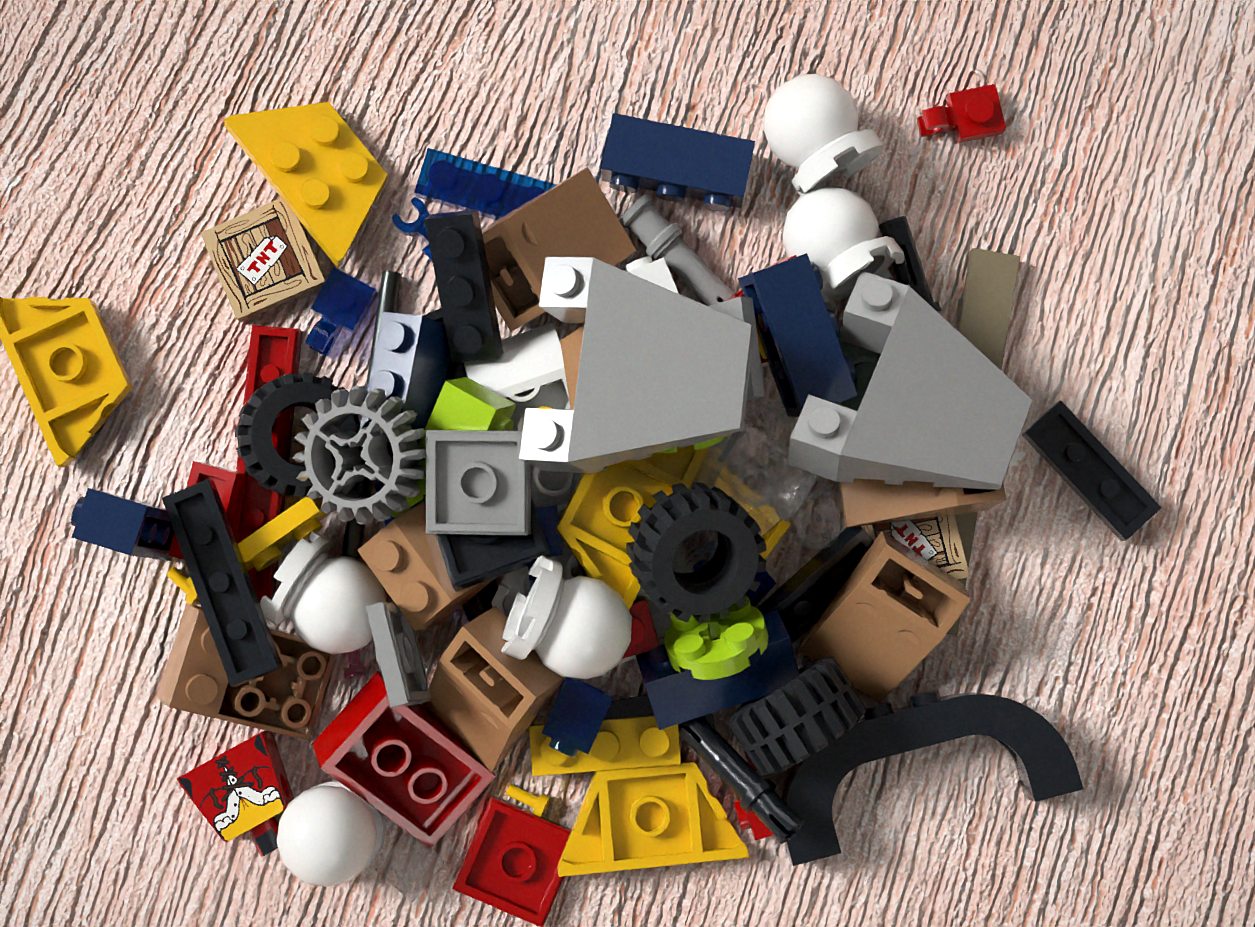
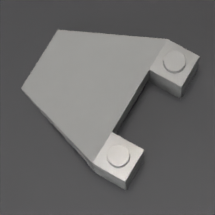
[519,257,755,474]
[788,270,1033,490]

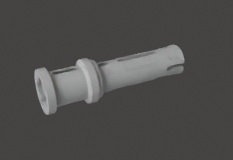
[619,193,735,306]

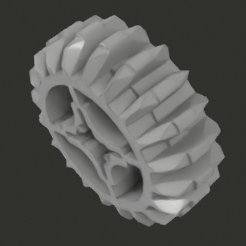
[293,386,426,524]

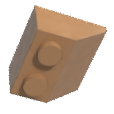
[357,501,495,631]

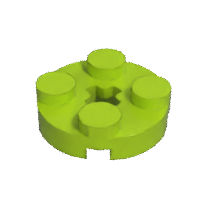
[664,595,769,680]

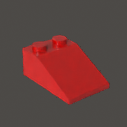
[312,671,496,849]

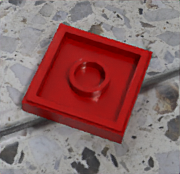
[452,795,572,927]

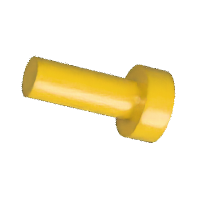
[167,567,200,605]
[506,784,551,818]

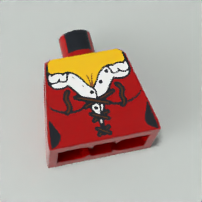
[177,731,294,857]

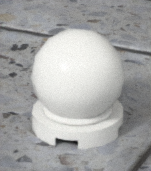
[763,74,884,197]
[783,187,905,312]
[260,531,387,655]
[501,556,632,679]
[277,780,386,887]

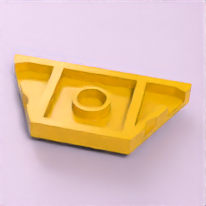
[224,102,387,268]
[0,297,133,468]
[554,444,709,610]
[557,761,749,877]

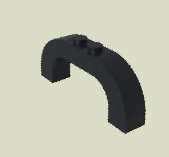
[782,689,1083,866]

